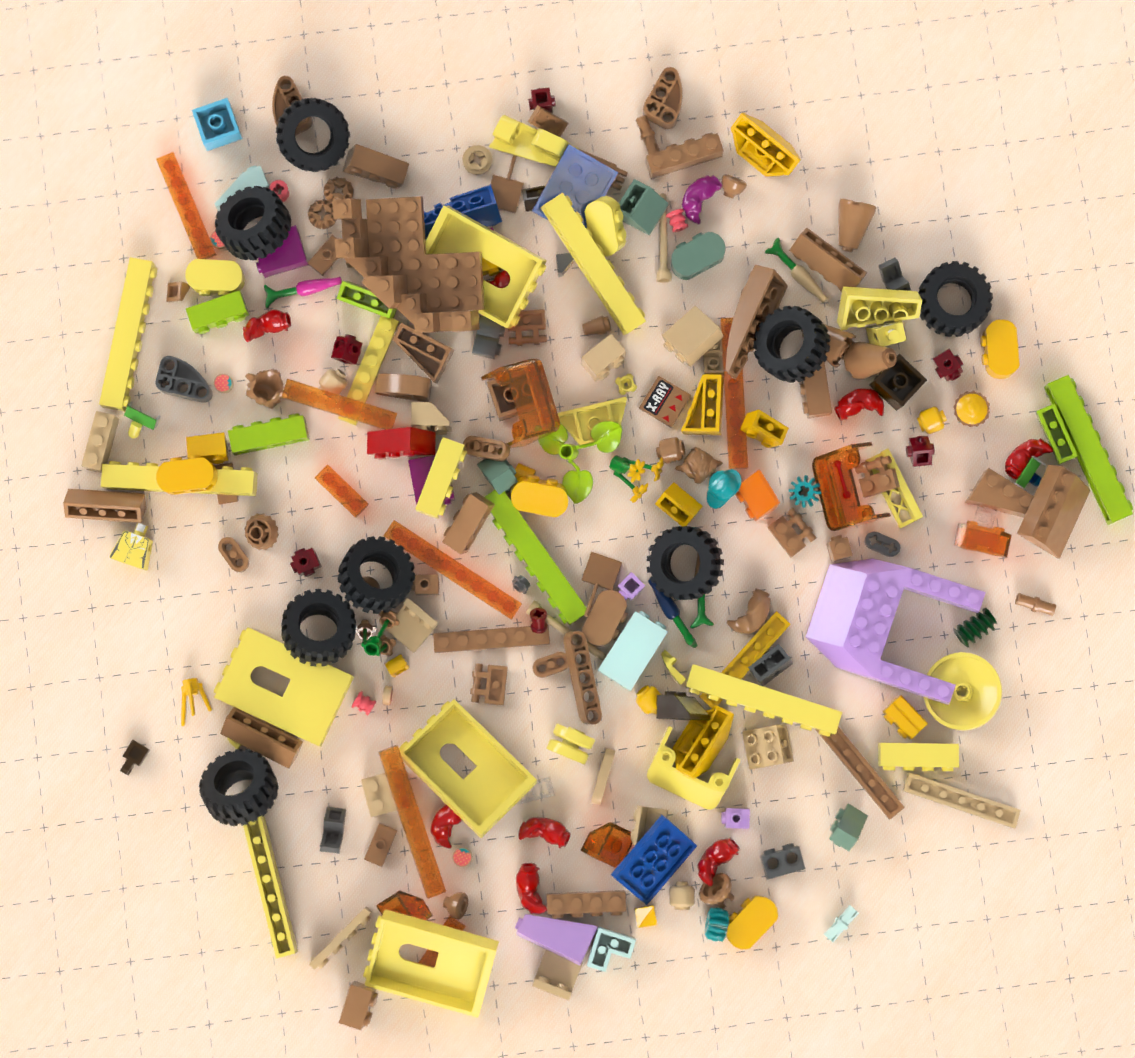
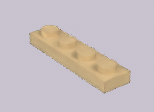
[309,906,372,970]

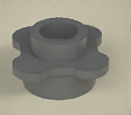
[512,575,530,594]

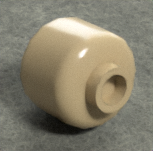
[319,369,347,397]
[669,881,695,910]

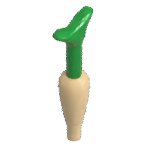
[765,238,828,303]

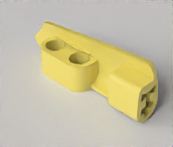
[489,115,579,167]

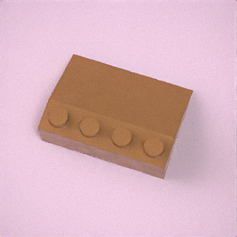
[1017,465,1091,559]

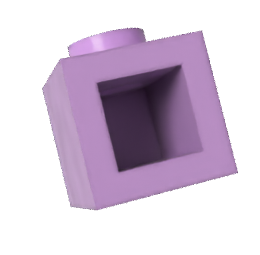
[617,572,645,601]
[721,808,750,829]

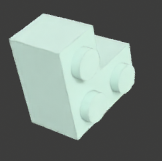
[587,926,636,972]

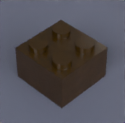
[869,354,927,411]

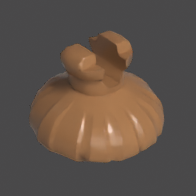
[699,873,735,909]

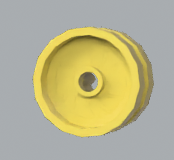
[546,723,595,765]

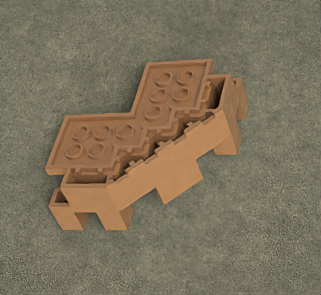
[333,196,485,333]

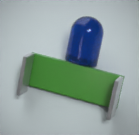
[1014,456,1045,492]

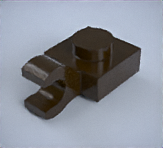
[120,740,150,775]

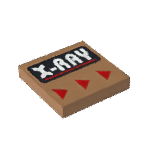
[639,376,691,428]

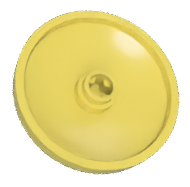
[924,652,1002,731]

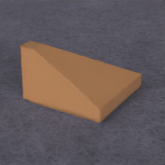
[166,282,190,302]

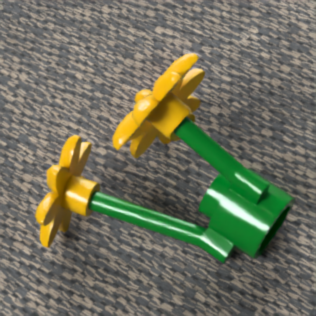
[609,455,664,503]

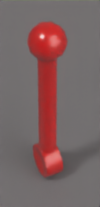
[834,460,851,499]

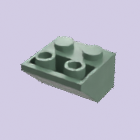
[619,179,669,235]

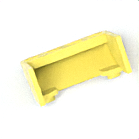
[647,726,740,810]

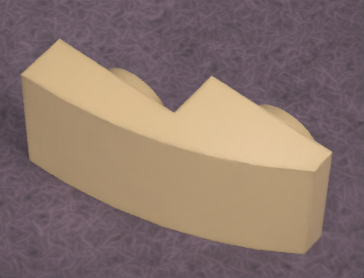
[703,339,724,376]

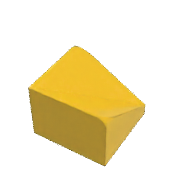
[634,905,657,928]

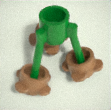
[355,610,400,656]

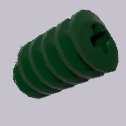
[953,607,997,648]

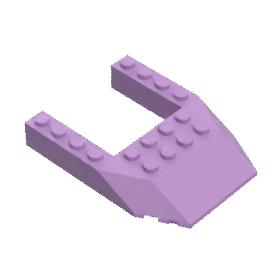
[806,558,986,705]

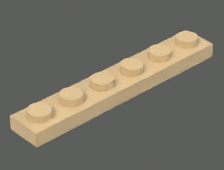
[903,773,1021,829]

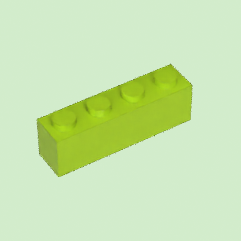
[228,413,309,456]

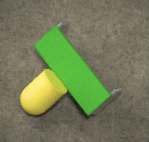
[124,401,161,439]

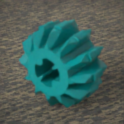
[789,475,822,508]
[704,907,729,942]

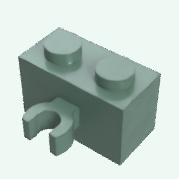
[477,459,518,495]
[829,803,868,851]

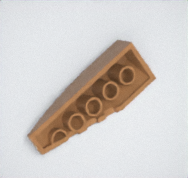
[726,265,788,379]

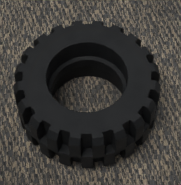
[276,98,350,172]
[215,186,291,260]
[918,261,993,337]
[753,306,830,383]
[646,526,724,600]
[338,536,415,614]
[281,589,356,667]
[199,749,279,826]

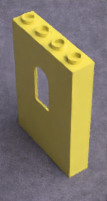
[425,206,547,329]
[214,627,354,747]
[398,699,537,838]
[363,909,499,1018]

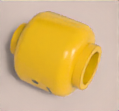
[917,406,947,434]
[636,685,662,715]

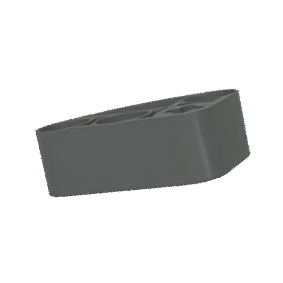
[155,356,213,403]

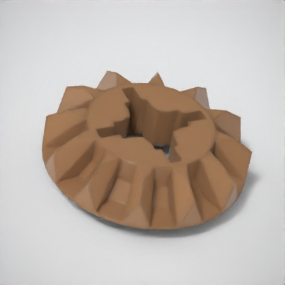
[323,177,354,204]
[308,199,337,229]

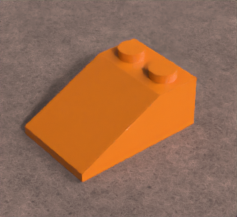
[735,469,780,521]

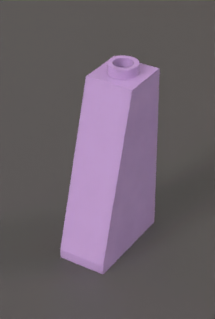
[515,914,598,966]

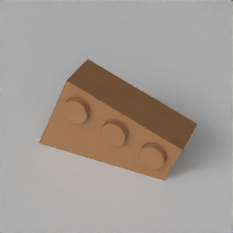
[342,144,410,189]
[392,323,454,384]
[965,468,1034,518]

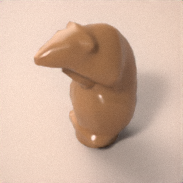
[727,588,771,634]

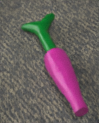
[264,277,342,309]

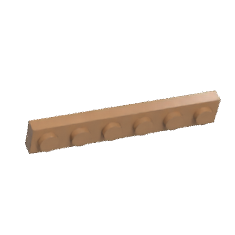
[433,625,550,653]
[815,727,905,820]

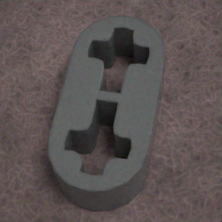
[864,532,901,557]

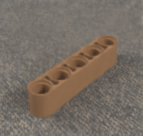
[563,631,602,724]

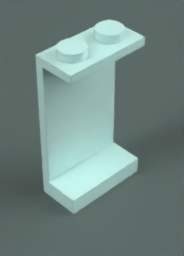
[598,611,668,691]

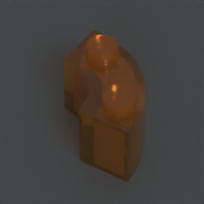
[954,521,1012,557]

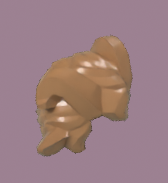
[245,369,288,409]
[675,447,723,484]

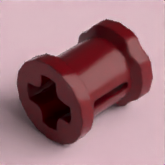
[530,608,548,634]

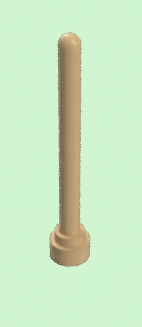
[657,193,672,283]
[526,600,606,660]

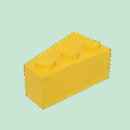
[681,374,724,435]

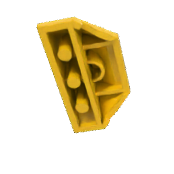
[731,112,801,176]
[672,706,734,779]

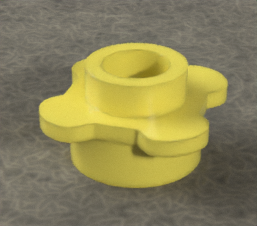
[615,374,637,395]

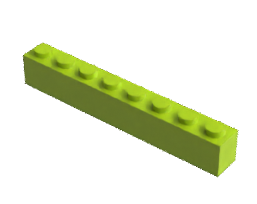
[1044,375,1133,525]
[485,490,586,626]

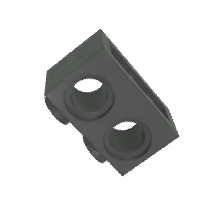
[760,843,805,879]

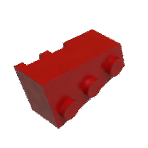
[367,427,436,459]

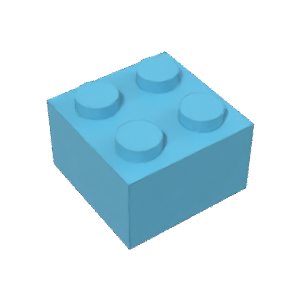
[192,98,243,151]

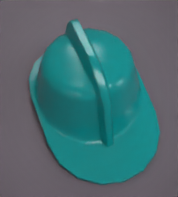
[706,469,742,509]

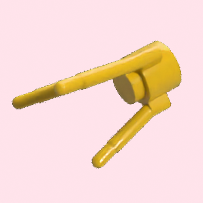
[181,678,212,726]

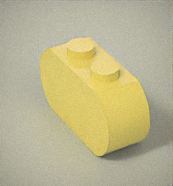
[584,196,626,257]
[185,259,245,297]

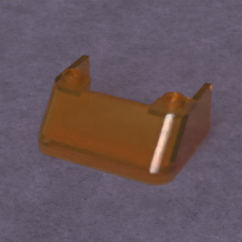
[481,358,560,448]
[812,442,891,531]

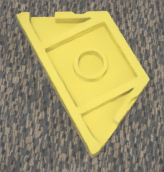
[555,397,627,445]

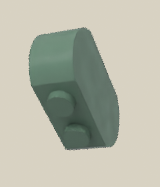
[671,232,726,280]

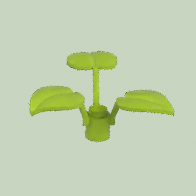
[535,421,622,504]

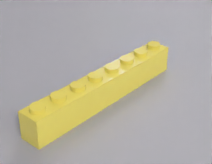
[541,193,646,335]
[99,257,157,412]
[101,461,258,496]
[685,664,842,737]
[243,815,298,959]

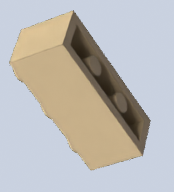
[81,411,119,473]

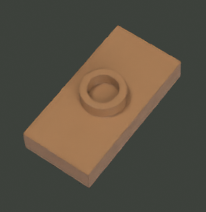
[528,105,569,137]
[308,235,338,276]
[364,823,398,867]

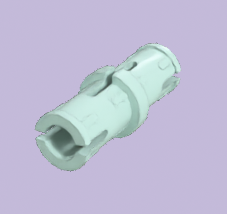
[824,905,859,942]

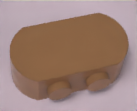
[582,590,628,647]

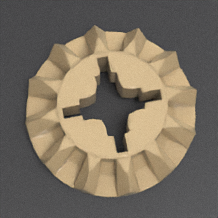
[462,145,492,175]

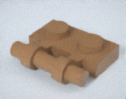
[508,309,547,346]
[855,456,900,498]
[767,508,816,558]
[470,663,508,705]

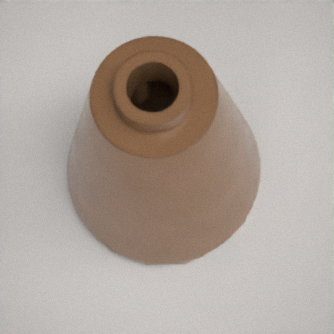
[839,199,876,253]
[801,324,856,368]
[844,342,897,380]

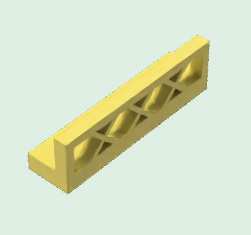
[866,448,923,529]

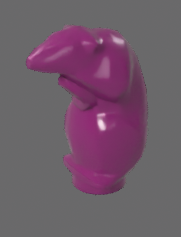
[682,175,722,224]

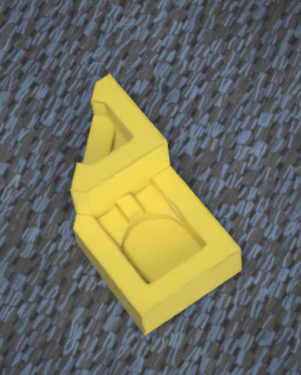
[661,650,686,685]

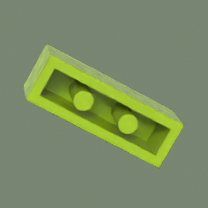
[336,281,397,319]
[186,290,249,334]
[1035,403,1078,465]

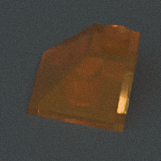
[580,822,633,868]
[376,890,433,920]

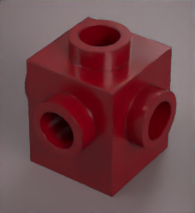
[528,87,556,113]
[331,334,363,365]
[933,349,964,382]
[906,436,935,467]
[290,548,322,577]

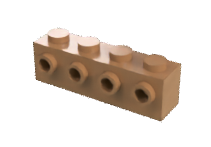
[645,133,724,179]
[789,228,867,292]
[63,489,146,523]
[220,707,303,769]
[547,890,626,918]

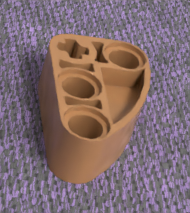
[643,67,682,130]
[272,76,313,135]
[375,374,432,402]

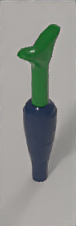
[648,579,698,648]

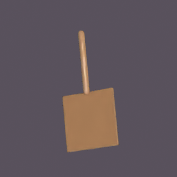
[490,155,524,213]
[581,552,622,617]

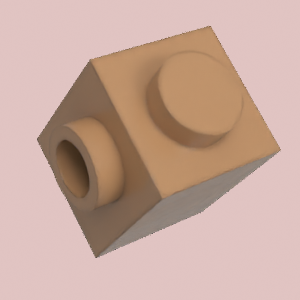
[826,535,853,563]
[412,574,439,595]

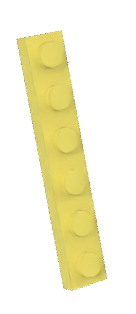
[338,316,399,426]

